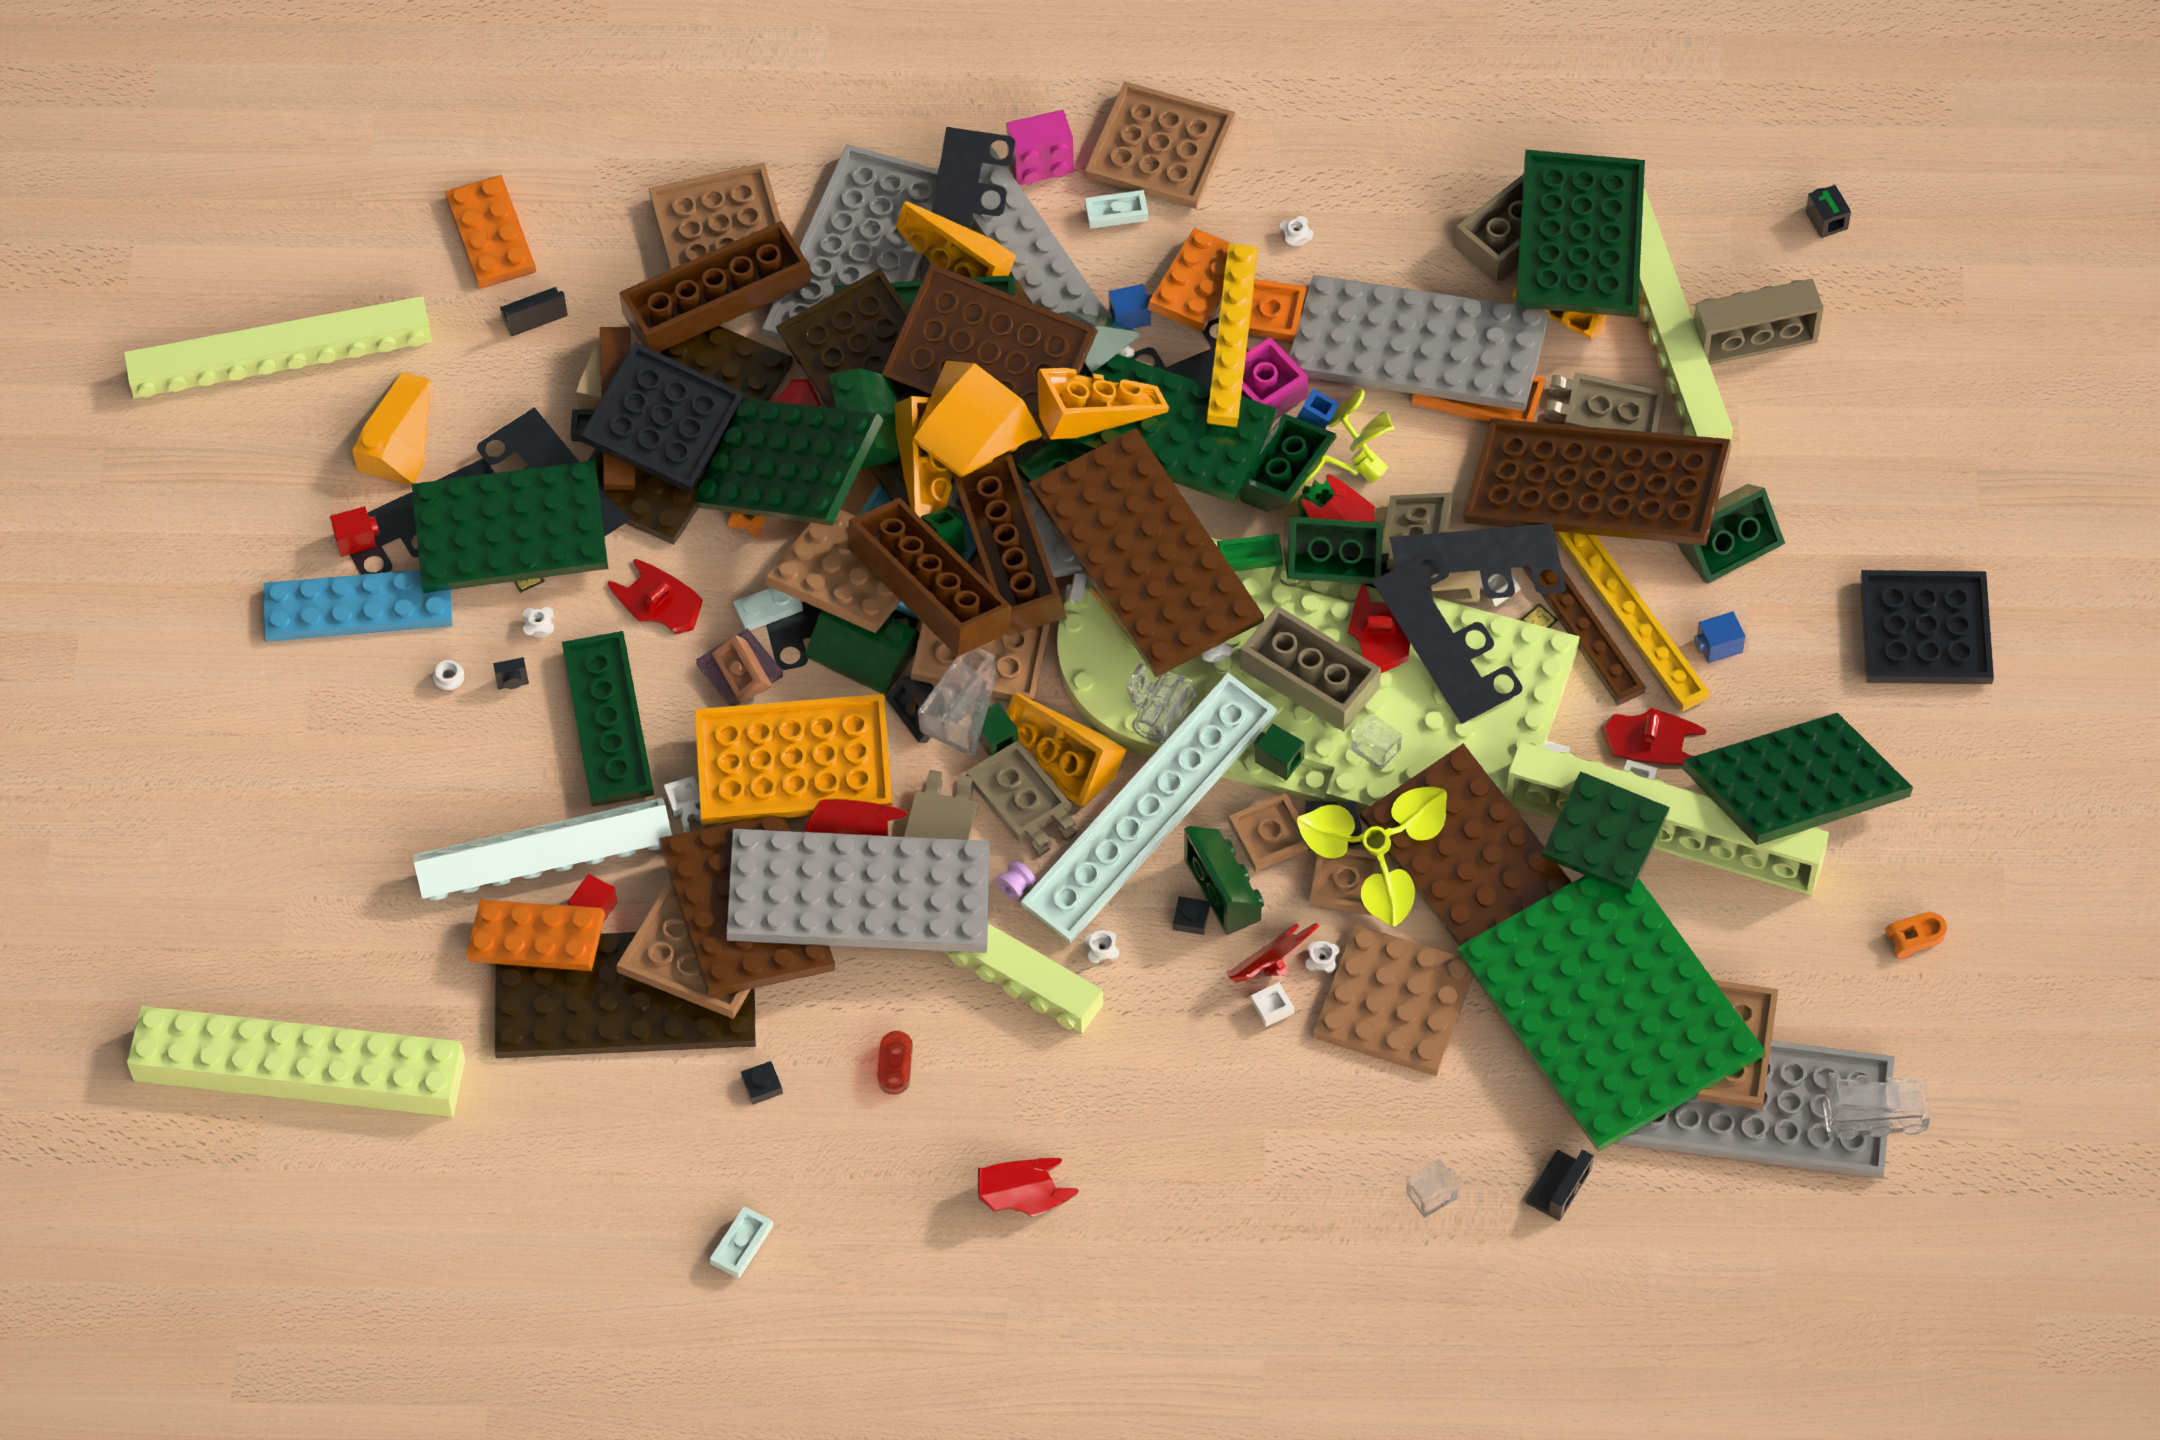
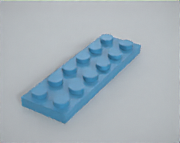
[264,570,453,642]

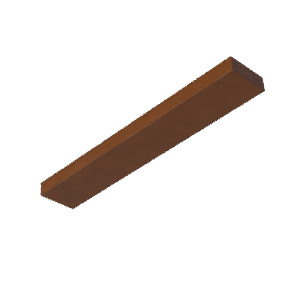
[599,327,635,490]
[1522,566,1646,706]

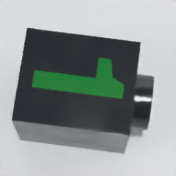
[1806,184,1851,238]

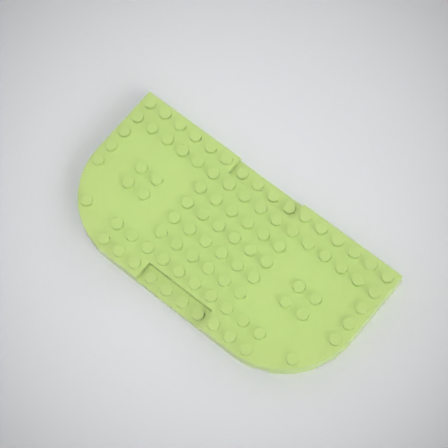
[1057,537,1579,815]

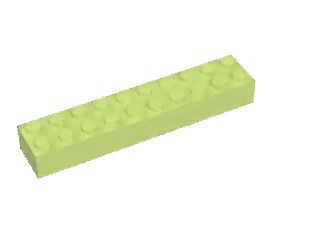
[1506,741,1829,896]
[127,1006,465,1117]

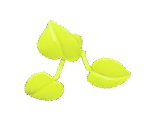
[1290,388,1394,503]
[1297,787,1447,927]

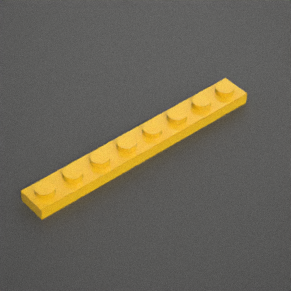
[1207,243,1258,427]
[1554,531,1710,712]

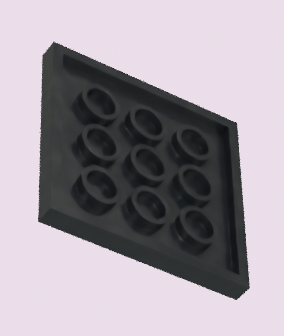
[580,342,745,493]
[1860,570,1994,684]

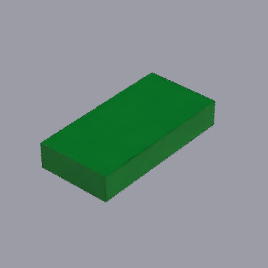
[1217,534,1283,571]

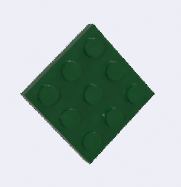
[1542,771,1670,894]

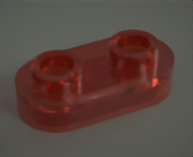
[877,1031,913,1095]

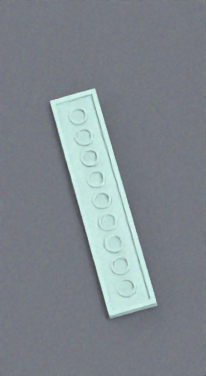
[1021,673,1277,944]

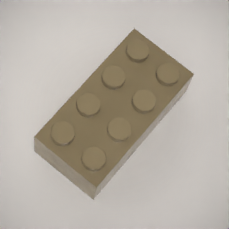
[1455,174,1523,283]
[1693,278,1824,365]
[1240,605,1381,732]

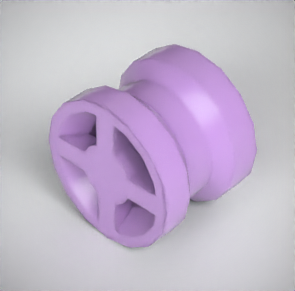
[995,860,1036,901]

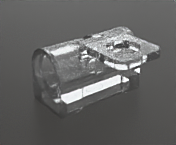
[1127,663,1196,744]

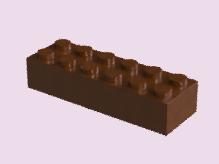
[619,221,811,352]
[952,453,1067,637]
[847,497,1011,657]

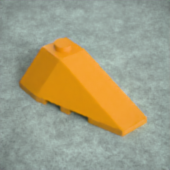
[895,201,1016,278]
[1037,368,1169,439]
[352,372,431,486]
[895,396,953,518]
[1006,693,1126,807]

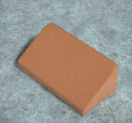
[711,634,772,702]

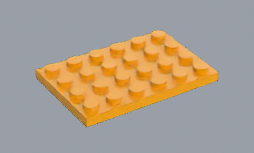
[695,694,893,825]

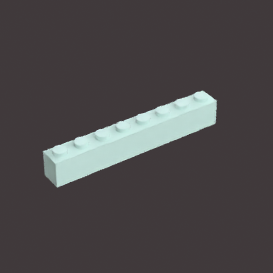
[412,798,672,900]

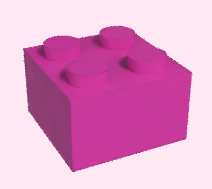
[1006,109,1074,185]
[1241,337,1308,418]

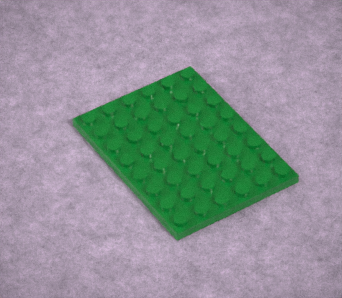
[1457,875,1765,1152]

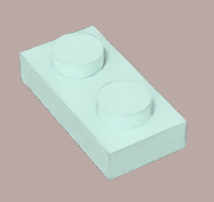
[1085,190,1148,229]
[733,588,803,632]
[710,1206,773,1279]

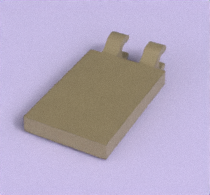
[1543,372,1665,433]
[1382,492,1453,578]
[965,740,1077,856]
[904,770,978,840]

